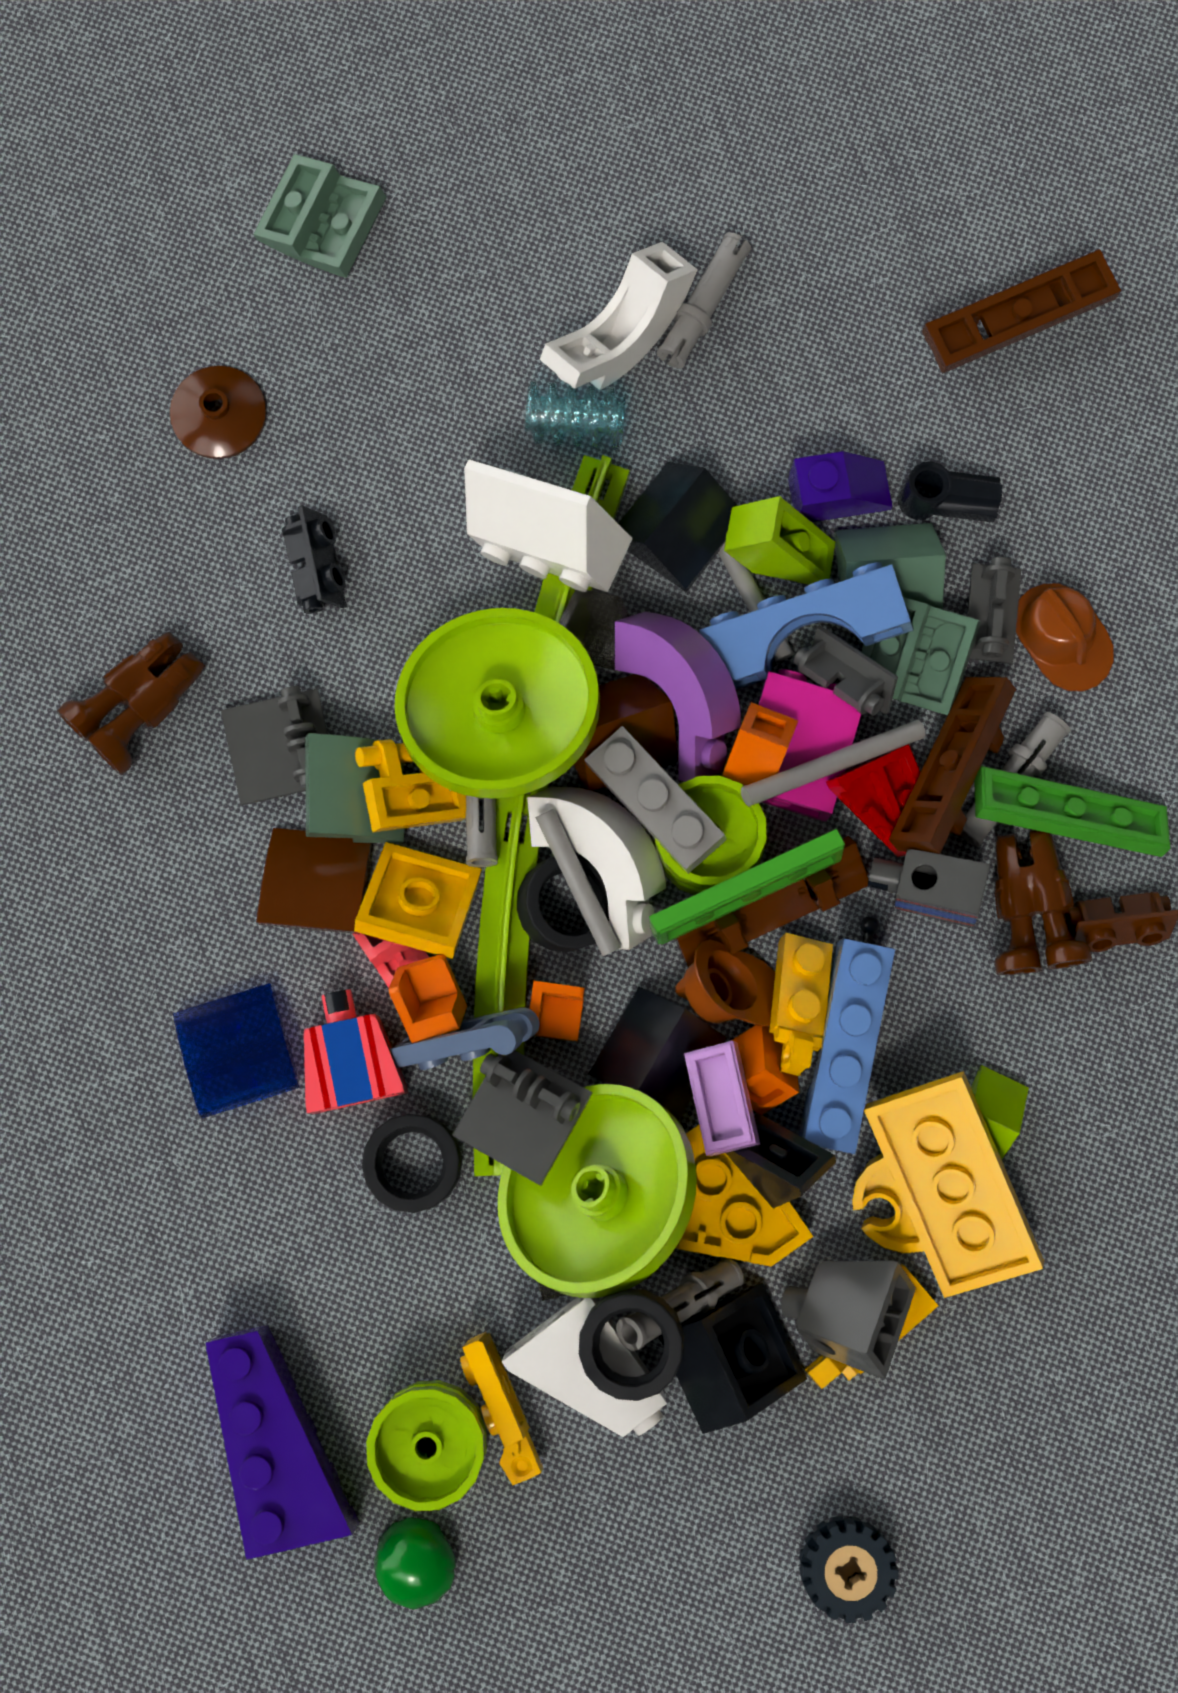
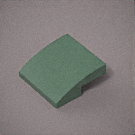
[253,154,386,278]
[861,597,981,716]
[305,733,404,844]

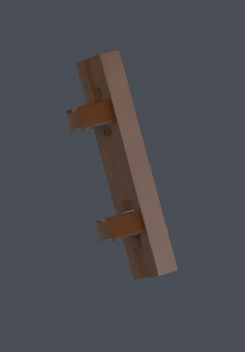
[922,249,1121,374]
[889,677,1016,854]
[675,836,869,967]

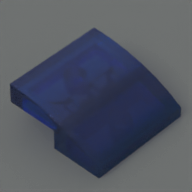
[173,983,300,1118]

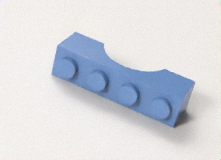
[699,562,913,689]
[799,938,895,1154]

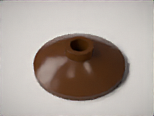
[170,366,267,459]

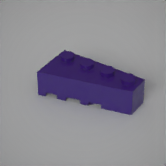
[205,1325,360,1560]

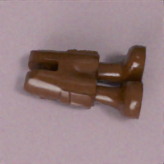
[56,631,205,776]
[994,830,1092,975]

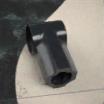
[897,461,1003,523]

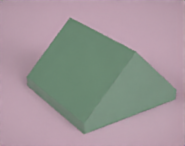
[834,523,946,610]

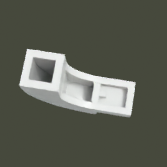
[540,242,698,390]
[527,787,666,950]

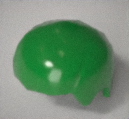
[374,1517,456,1610]

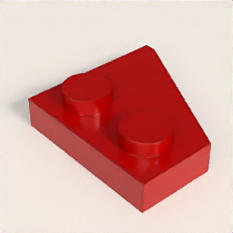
[826,744,920,857]

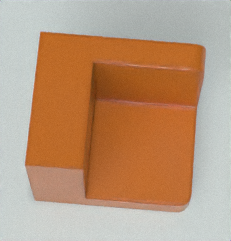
[722,702,798,785]
[388,954,467,1043]
[530,980,585,1042]
[731,1025,799,1115]

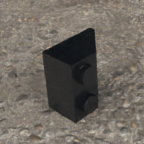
[659,1283,807,1434]

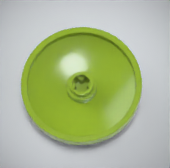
[394,608,600,799]
[498,1084,697,1298]

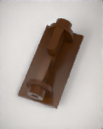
[1066,891,1178,952]

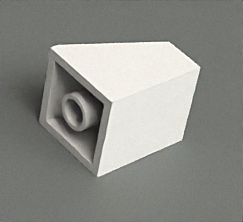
[502,1297,667,1437]

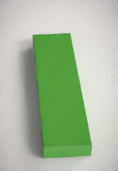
[974,766,1171,857]
[649,829,845,945]

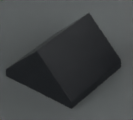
[618,462,737,592]
[588,987,726,1121]

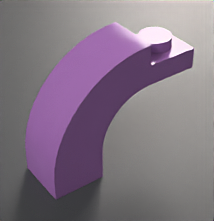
[615,612,741,781]

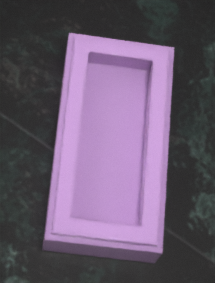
[684,1041,760,1156]

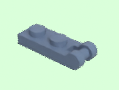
[390,1007,540,1070]

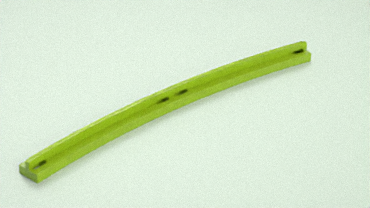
[473,455,630,1177]

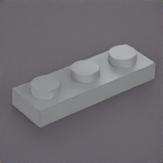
[584,726,727,874]

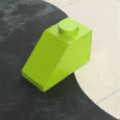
[724,496,836,585]

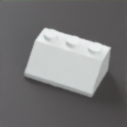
[464,460,633,592]

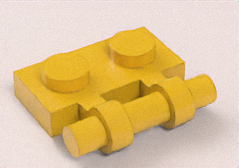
[355,739,466,833]

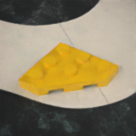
[676,1124,814,1267]

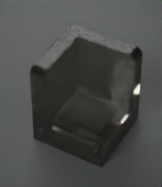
[559,590,630,671]

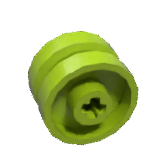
[655,776,767,895]
[366,1380,488,1511]

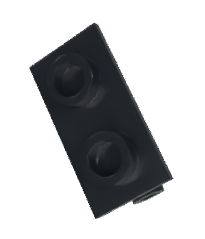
[282,505,347,614]

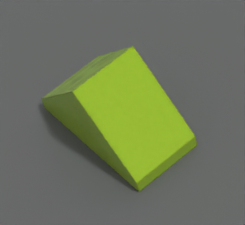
[971,1065,1029,1160]

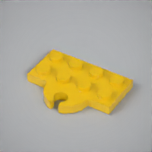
[852,1071,1044,1298]

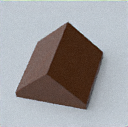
[574,674,678,792]

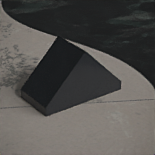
[726,1113,836,1209]

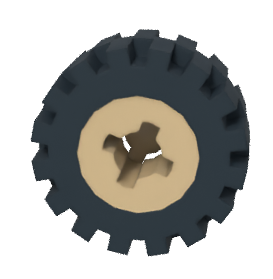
[799,1516,899,1623]

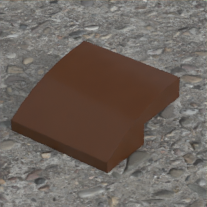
[256,828,373,934]

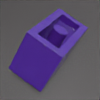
[788,451,893,522]

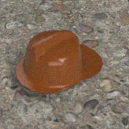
[1016,583,1114,692]
[675,939,775,1027]

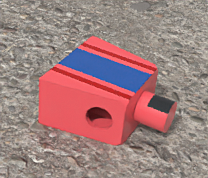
[304,989,409,1114]

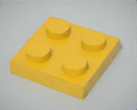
[354,842,482,959]

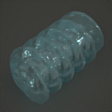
[525,381,626,450]

